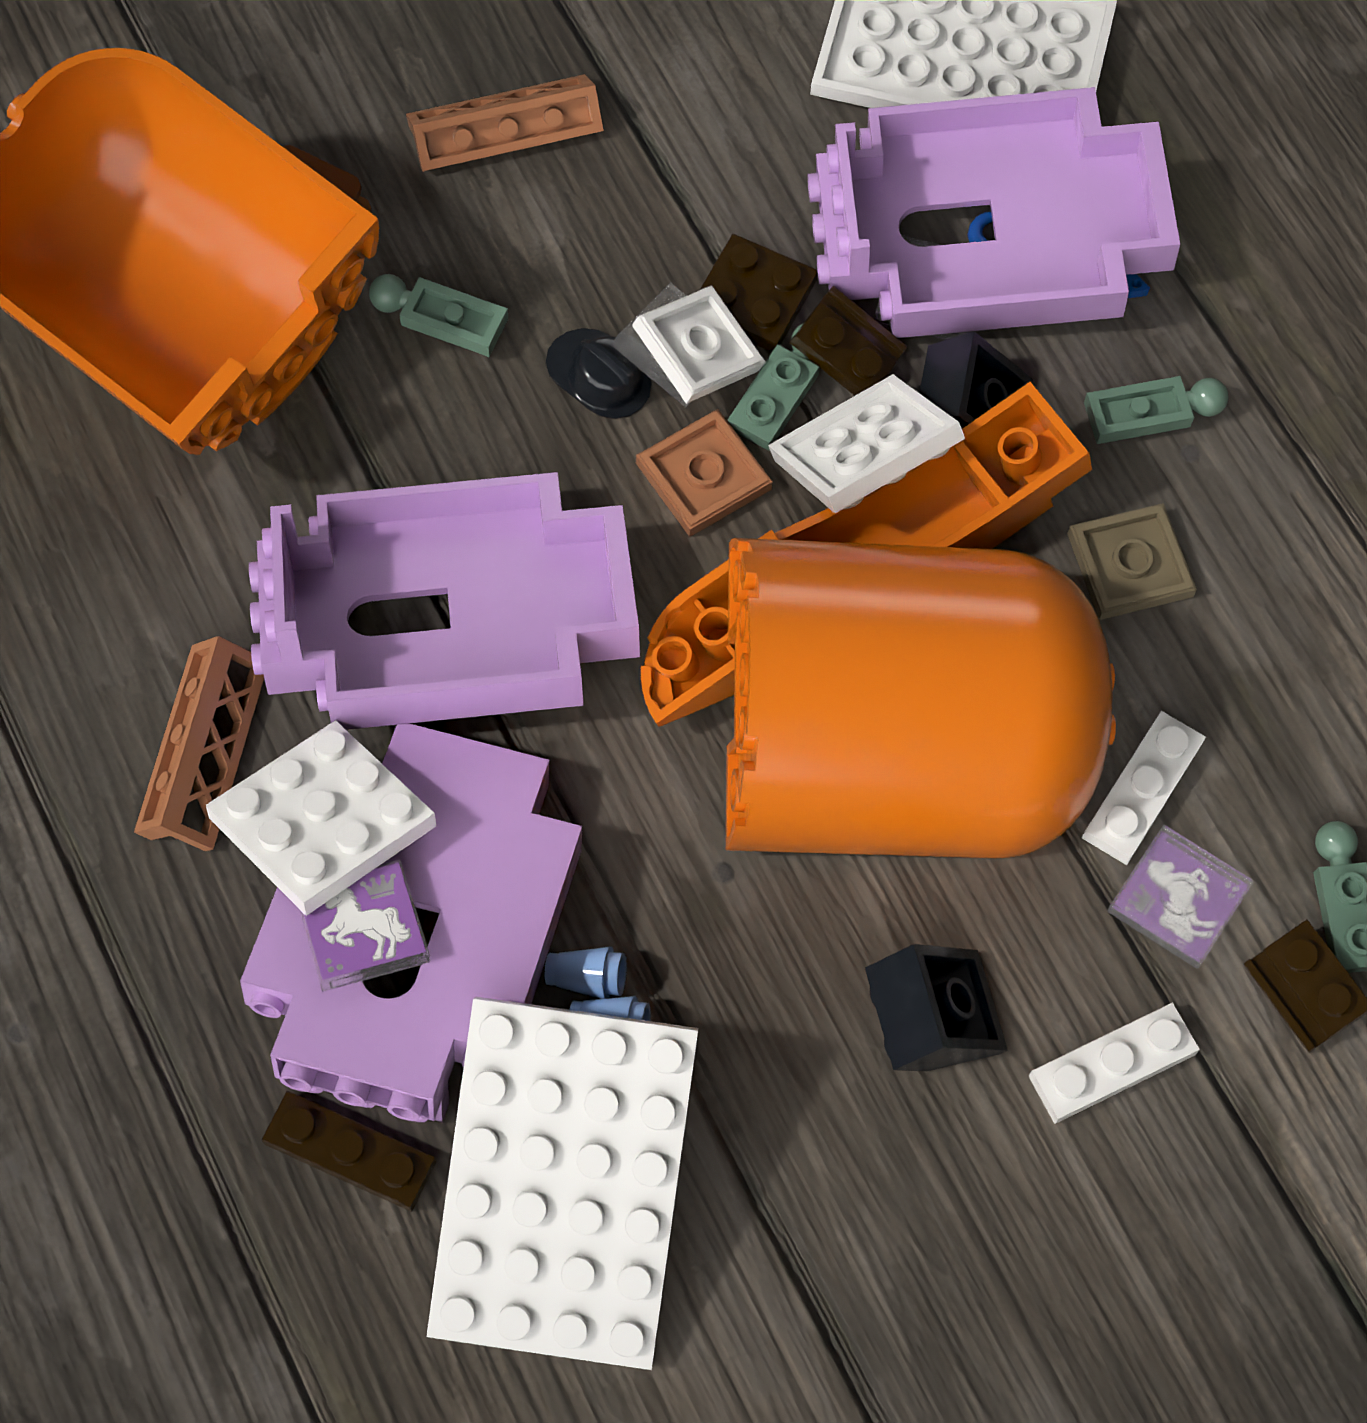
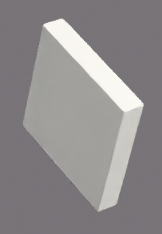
[632,285,765,404]

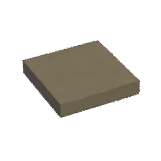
[1067,503,1197,620]

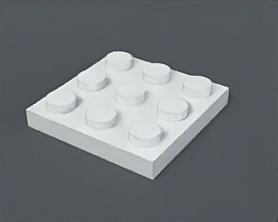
[768,374,965,513]
[206,720,436,916]

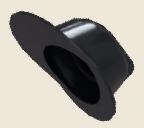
[546,328,652,419]

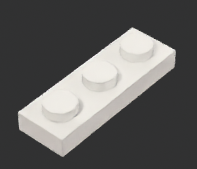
[1082,711,1206,865]
[1029,1002,1200,1124]

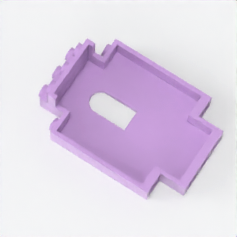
[808,87,1180,338]
[249,472,640,730]
[240,723,582,1122]

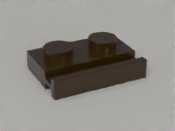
[789,286,908,396]
[1243,919,1367,1053]

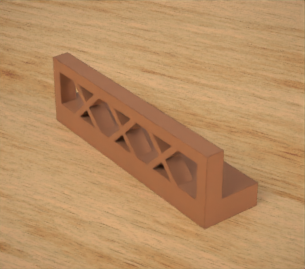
[406,74,604,171]
[134,636,264,851]

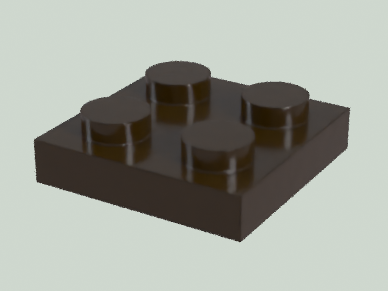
[700,234,818,352]

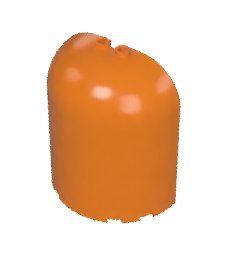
[0,48,379,455]
[726,538,1116,858]

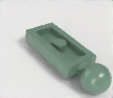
[369,274,508,357]
[727,324,819,451]
[1084,376,1229,444]
[1313,821,1367,973]

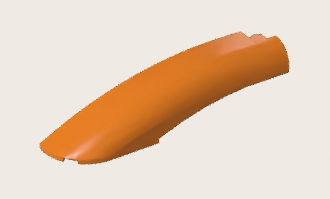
[641,382,1092,727]

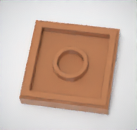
[636,409,773,537]

